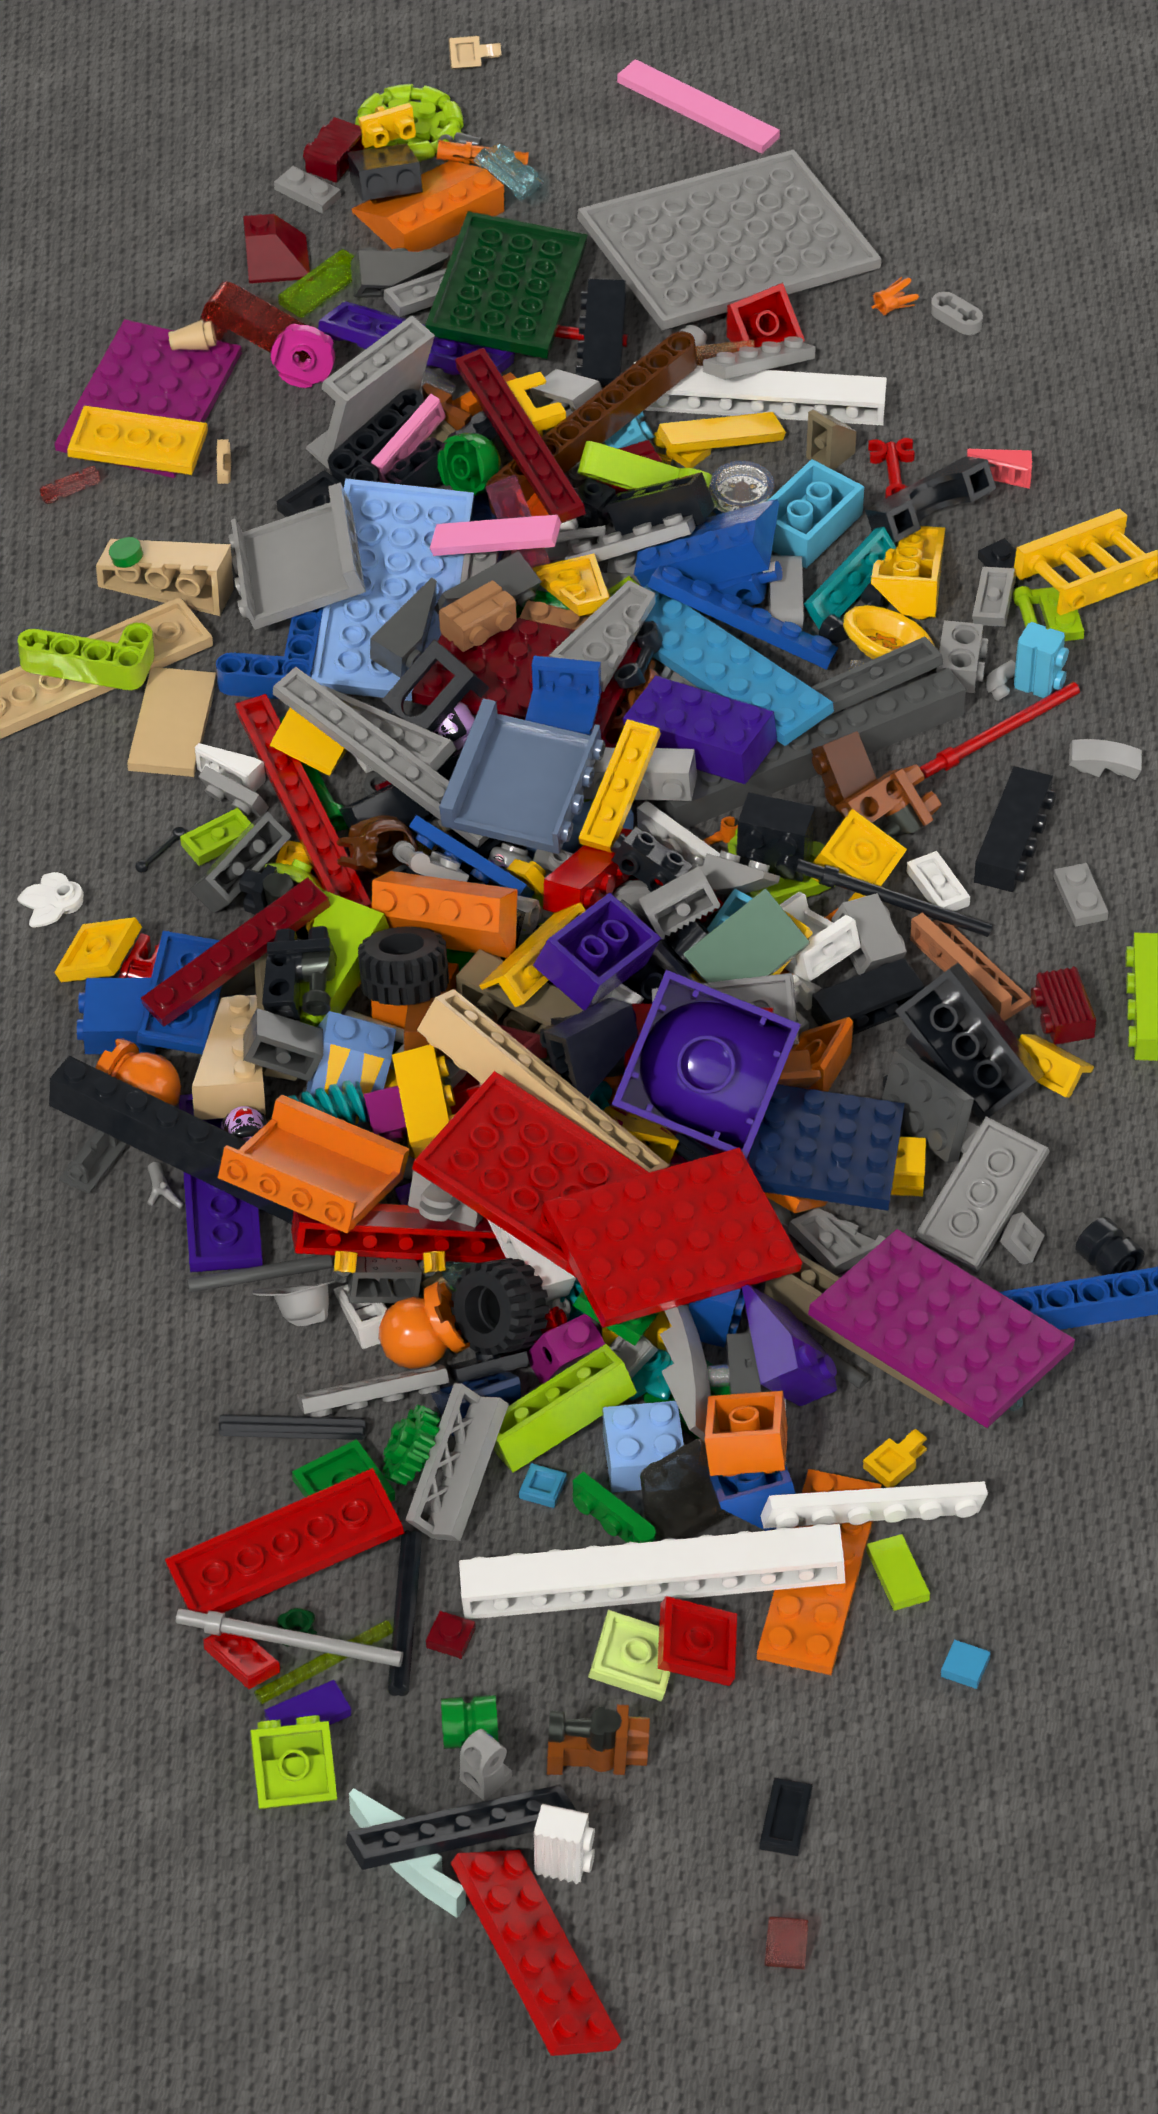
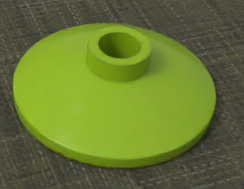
[264,859,324,892]

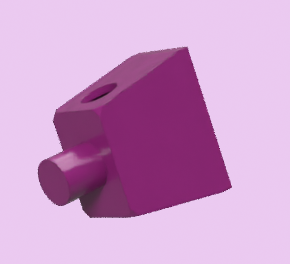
[527,1314,605,1385]

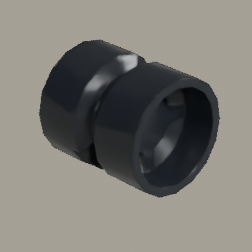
[1075,1217,1145,1276]

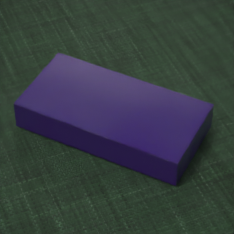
[264,1680,352,1726]

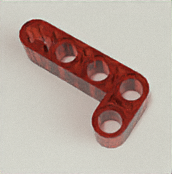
[200,281,311,362]

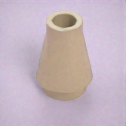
[168,319,216,351]

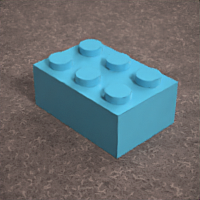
[768,459,864,568]

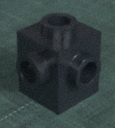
[574,477,616,529]

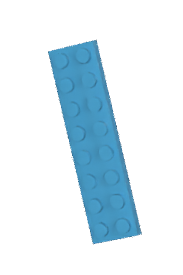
[633,584,834,746]

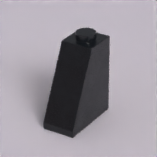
[544,997,639,1098]

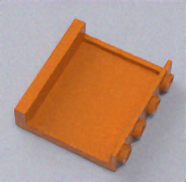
[218,1095,410,1234]

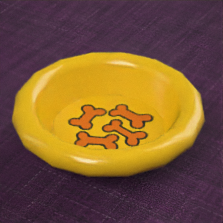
[843,605,935,659]

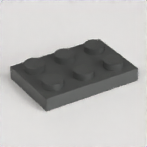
[882,1048,974,1163]

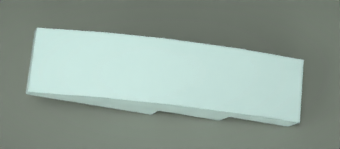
[349,1788,466,1918]

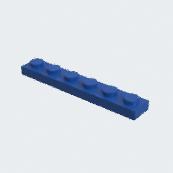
[647,565,839,670]

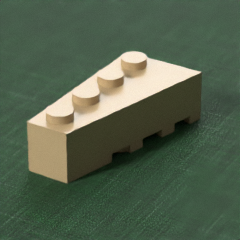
[96,539,234,616]
[192,995,266,1120]

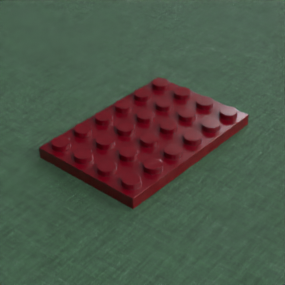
[411,618,641,737]

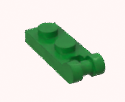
[573,1471,656,1543]

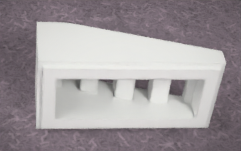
[195,743,266,792]
[334,1284,387,1349]

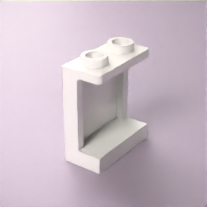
[780,892,861,982]

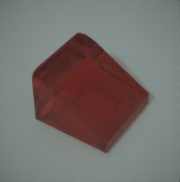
[765,1917,809,1969]

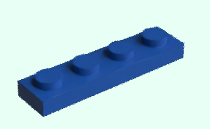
[409,815,534,898]

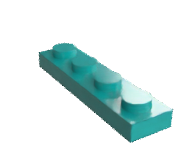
[803,527,896,629]

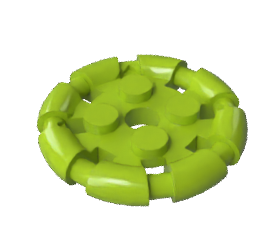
[355,84,464,161]

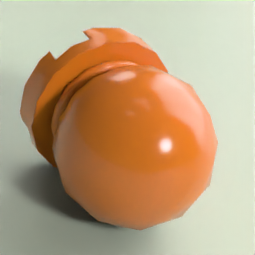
[95,1038,182,1106]
[378,1282,470,1369]

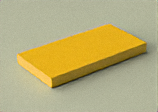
[67,406,208,475]

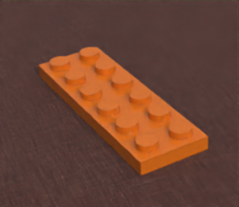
[757,1469,882,1675]

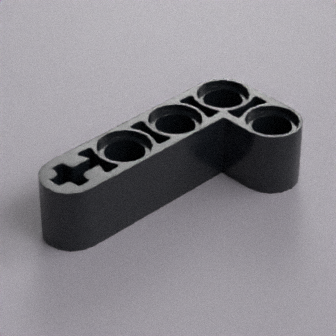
[328,389,424,484]

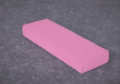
[371,394,446,483]

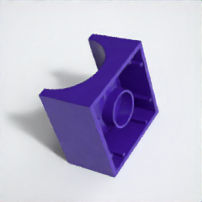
[611,970,801,1159]

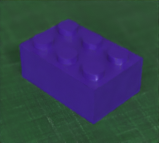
[533,893,661,1011]

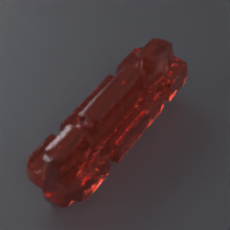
[39,466,100,504]

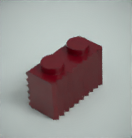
[303,117,366,183]
[1031,966,1096,1045]

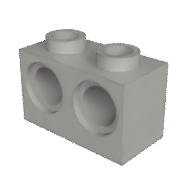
[936,620,989,693]

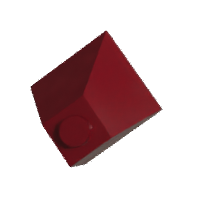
[243,214,311,284]

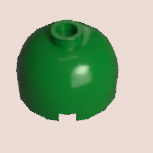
[438,433,501,497]

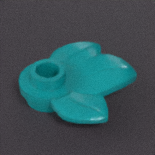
[629,1349,673,1400]

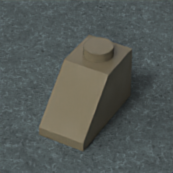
[806,409,856,470]

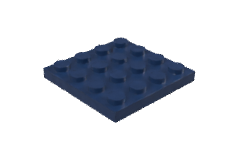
[748,1084,905,1211]

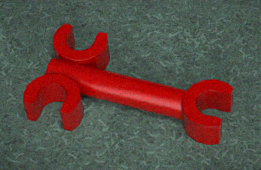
[868,438,915,498]

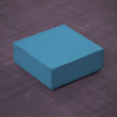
[519,1463,567,1508]
[940,1639,991,1689]

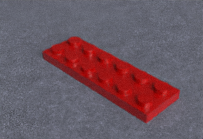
[165,1468,404,1614]
[450,1850,622,2056]

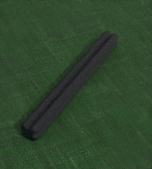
[388,1530,422,1696]

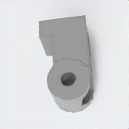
[460,1729,512,1801]

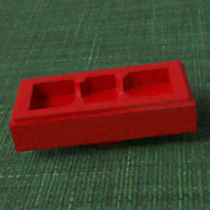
[203,1633,280,1689]

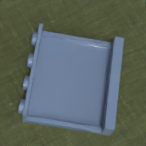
[439,698,605,854]

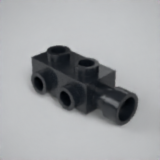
[610,827,693,892]

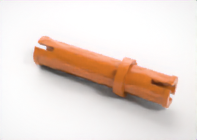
[436,140,529,172]

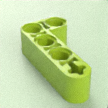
[577,441,713,490]
[17,622,155,690]

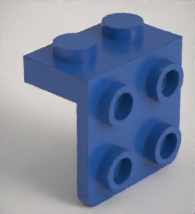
[525,656,602,735]

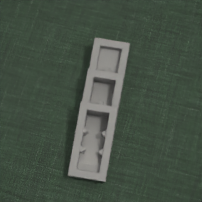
[660,1304,711,1442]

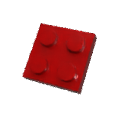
[657,1596,737,1686]

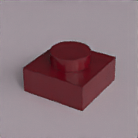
[426,1611,476,1659]

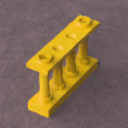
[1014,509,1158,616]

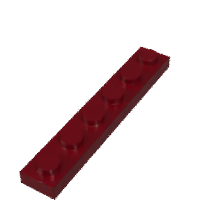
[141,877,331,1027]

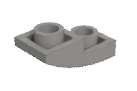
[1069,739,1142,780]

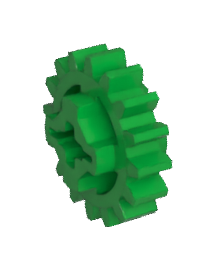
[382,1405,440,1486]

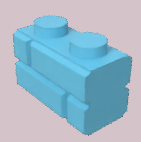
[1014,622,1069,698]

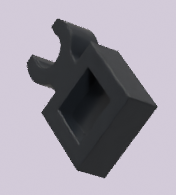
[978,538,1032,589]

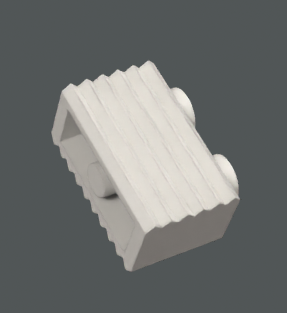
[534,1804,595,1884]

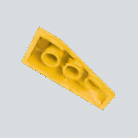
[871,526,945,619]

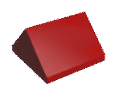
[726,283,805,350]

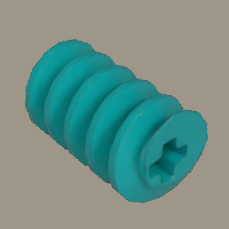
[288,1080,367,1124]

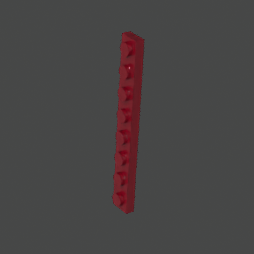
[455,348,586,524]

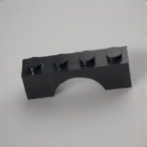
[865,456,996,543]

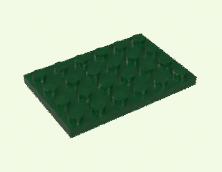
[425,211,588,359]

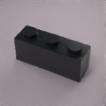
[606,472,715,535]
[811,958,924,1035]

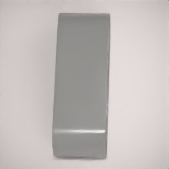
[768,555,803,630]

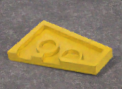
[532,553,609,616]

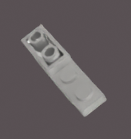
[668,848,780,894]

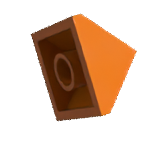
[791,1017,853,1092]

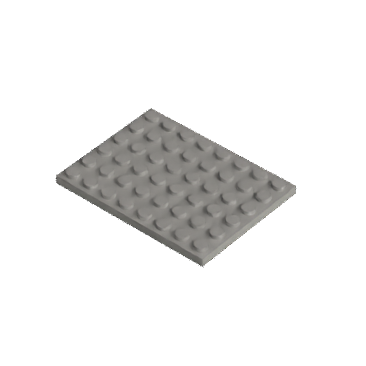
[577,149,882,330]

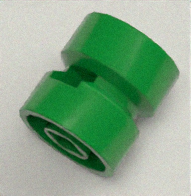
[441,1695,498,1749]

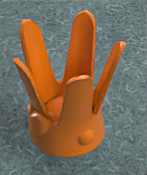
[872,277,919,315]

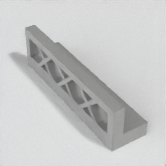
[405,1383,509,1541]

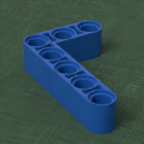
[216,607,323,699]

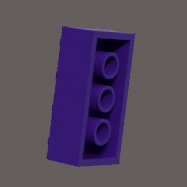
[623,675,777,784]

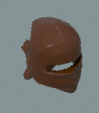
[337,815,418,876]

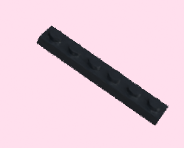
[346,1785,577,1870]

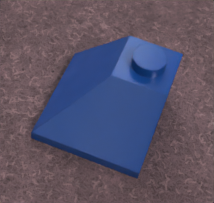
[707,1466,795,1531]

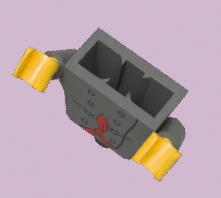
[332,1251,446,1303]

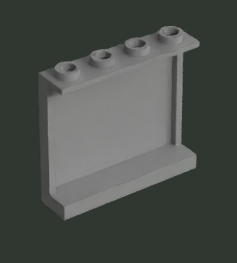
[306,315,435,469]
[229,482,366,630]

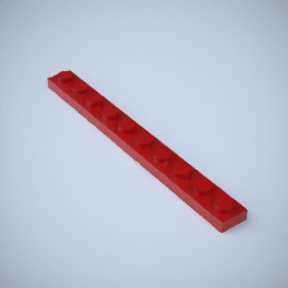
[235,694,372,909]

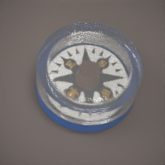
[710,461,774,515]

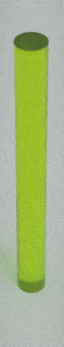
[254,1620,393,1705]

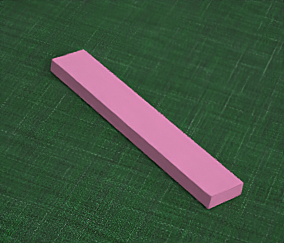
[617,59,780,154]

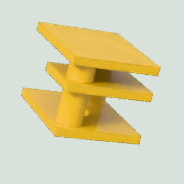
[891,1137,926,1197]

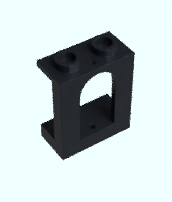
[382,639,490,732]

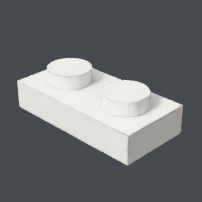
[906,851,970,911]

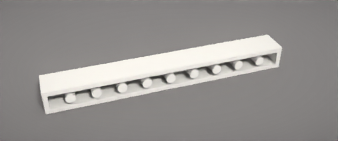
[459,1524,845,1619]

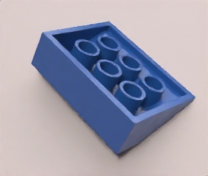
[634,499,779,587]

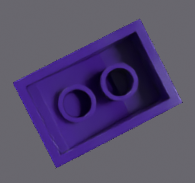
[742,1284,837,1406]

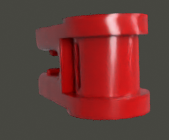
[119,933,160,978]

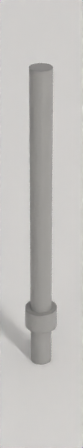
[176,1608,403,1667]

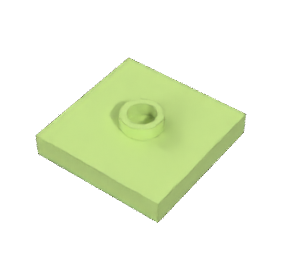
[588,1610,671,1701]

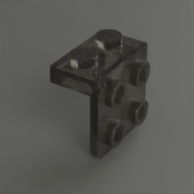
[640,1439,732,1540]

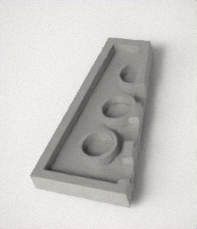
[549,580,656,692]

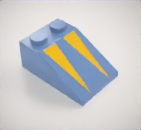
[306,1011,396,1124]

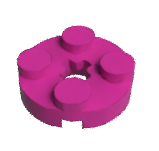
[271,324,335,388]

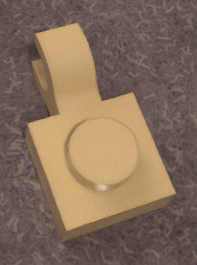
[448,36,501,69]

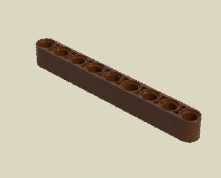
[486,331,698,517]

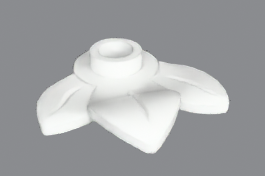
[17,872,84,928]

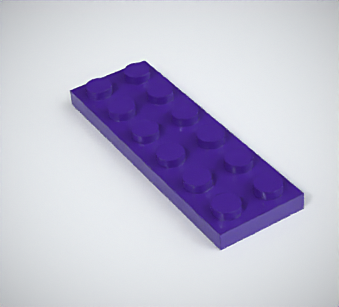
[318,301,515,375]
[179,1094,263,1272]

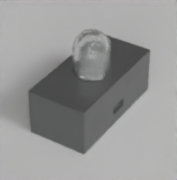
[706,1333,761,1394]

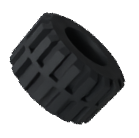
[358,926,449,1006]
[451,1258,549,1355]

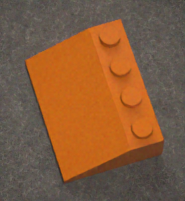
[352,161,504,252]

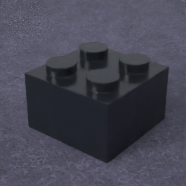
[737,792,815,882]

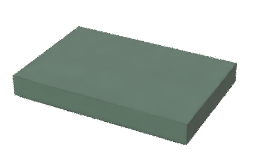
[683,888,810,983]

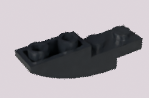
[384,411,498,487]

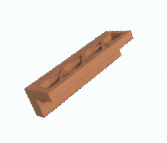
[910,913,1032,1021]

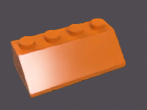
[372,871,517,958]

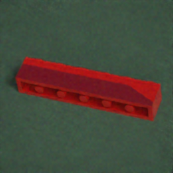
[291,1203,506,1263]

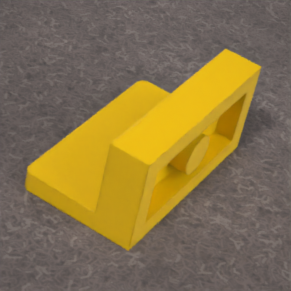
[1019,1034,1094,1098]

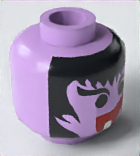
[434,702,475,750]
[221,1106,267,1141]

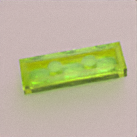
[278,249,354,318]

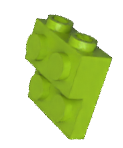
[250,1715,337,1810]

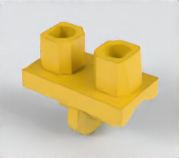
[358,103,416,149]

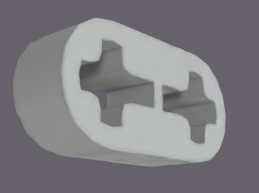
[931,292,983,335]

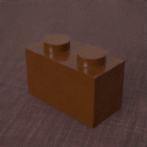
[811,731,877,812]

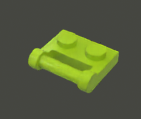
[1012,586,1084,641]

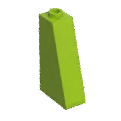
[299,890,389,1027]

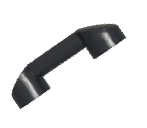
[819,582,885,644]
[614,621,663,689]

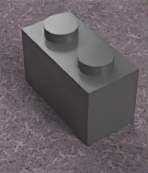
[243,1008,323,1082]

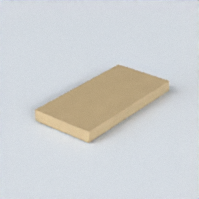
[127,667,217,777]

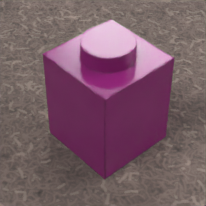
[364,1086,408,1143]

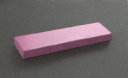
[430,515,561,556]

